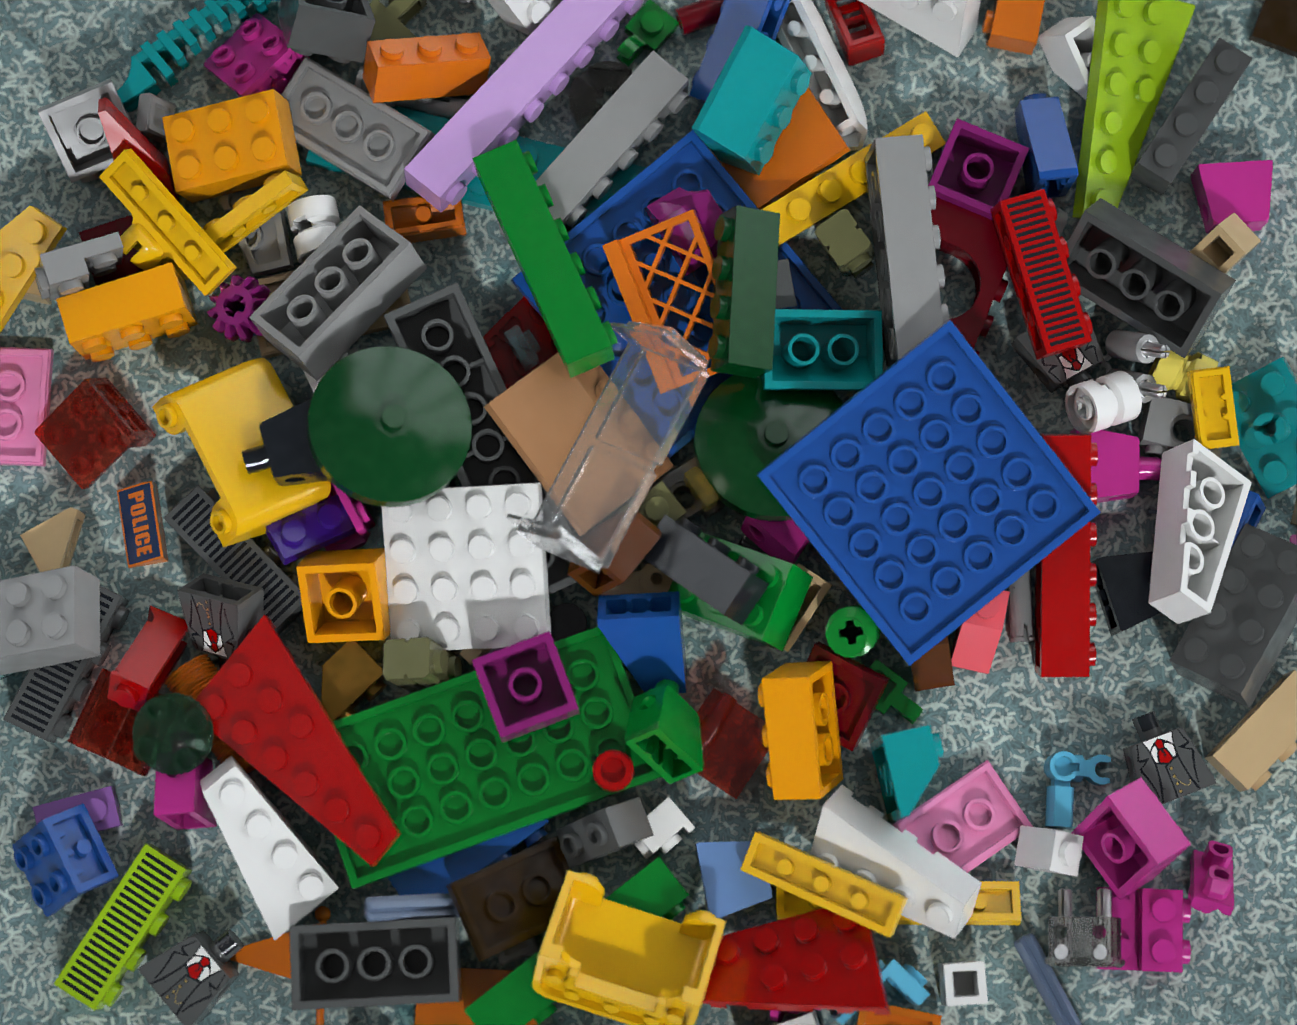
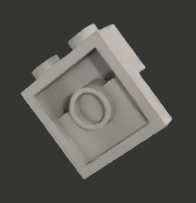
[38,78,133,183]
[34,232,123,301]

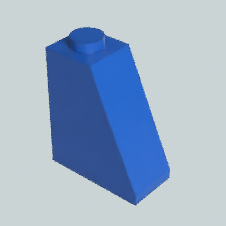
[1014,93,1079,198]
[597,591,687,693]

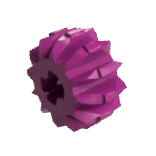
[207,275,271,343]

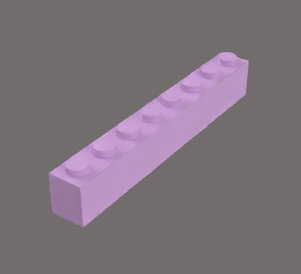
[404,0,644,213]

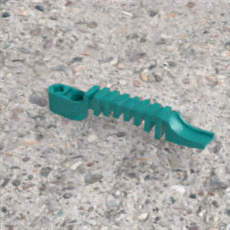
[117,0,281,113]

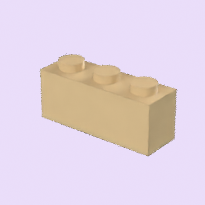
[1205,670,1297,792]

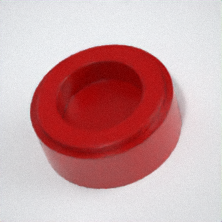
[593,750,634,792]

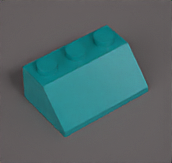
[692,25,812,175]
[760,309,883,391]
[870,725,944,823]

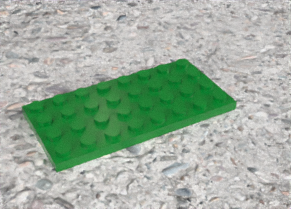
[333,627,662,890]

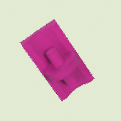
[1188,840,1234,916]

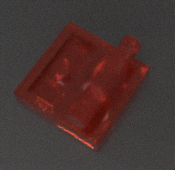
[696,687,769,800]

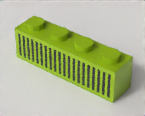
[54,843,193,1011]

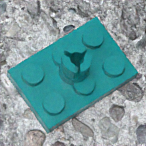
[1232,357,1297,499]

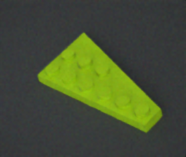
[1072,0,1196,219]

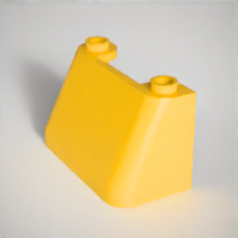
[152,357,331,547]
[532,870,726,1025]

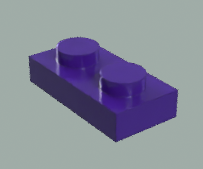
[266,494,356,565]

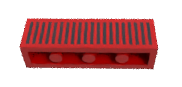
[990,189,1093,360]

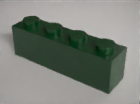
[708,205,780,378]

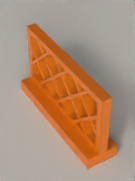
[602,209,719,395]

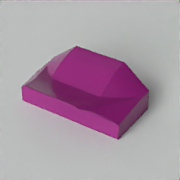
[645,187,722,276]

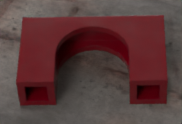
[882,197,1009,356]

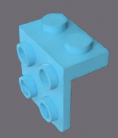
[831,957,930,1025]

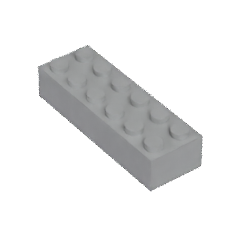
[865,134,949,369]

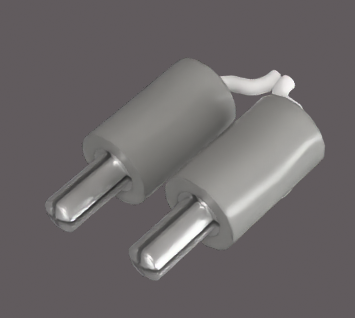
[1101,329,1170,403]

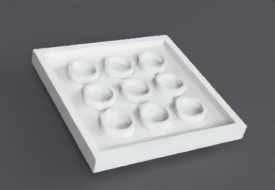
[382,482,551,650]

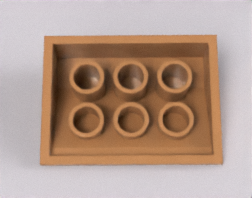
[484,353,674,537]

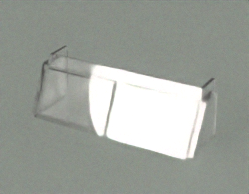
[506,321,709,573]

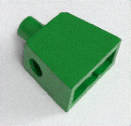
[624,679,704,784]

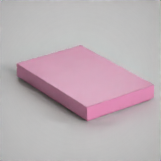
[0,347,54,467]
[892,760,1033,873]

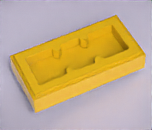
[1187,366,1240,449]

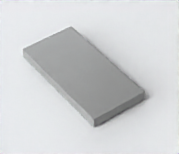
[281,56,435,201]

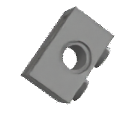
[1138,397,1222,459]

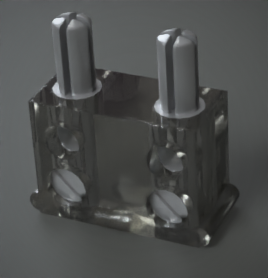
[1045,888,1125,968]

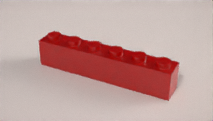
[1035,433,1098,677]

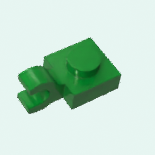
[616,0,679,68]
[869,658,923,724]

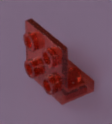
[35,378,157,489]
[67,668,180,777]

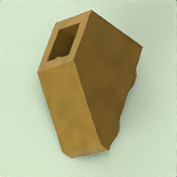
[321,641,387,721]

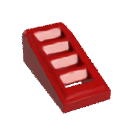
[824,0,885,66]

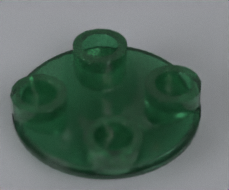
[133,693,214,775]

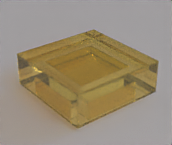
[683,466,719,513]

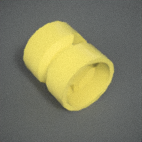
[1148,350,1219,403]

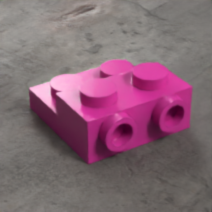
[1095,887,1191,973]

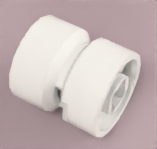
[286,195,341,264]
[1065,371,1142,434]

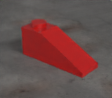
[98,97,179,202]

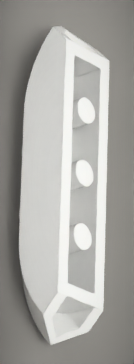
[777,0,868,150]

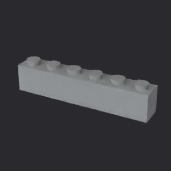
[499,51,689,238]

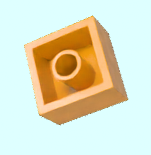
[296,548,390,643]

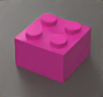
[1071,778,1191,900]

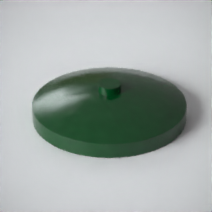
[307,346,472,507]
[694,375,843,521]

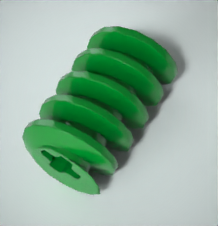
[825,605,881,658]

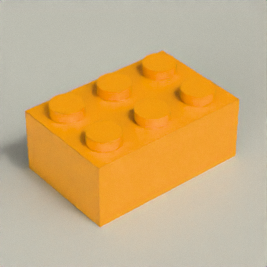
[162,89,302,203]
[56,262,198,362]
[758,661,844,800]

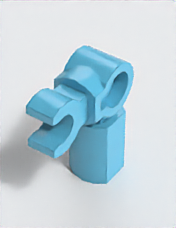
[1044,751,1111,829]

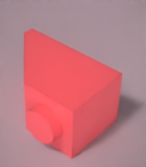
[951,590,1010,674]

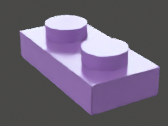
[33,786,123,832]

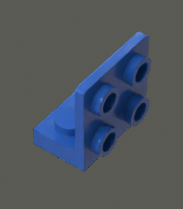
[12,803,119,917]

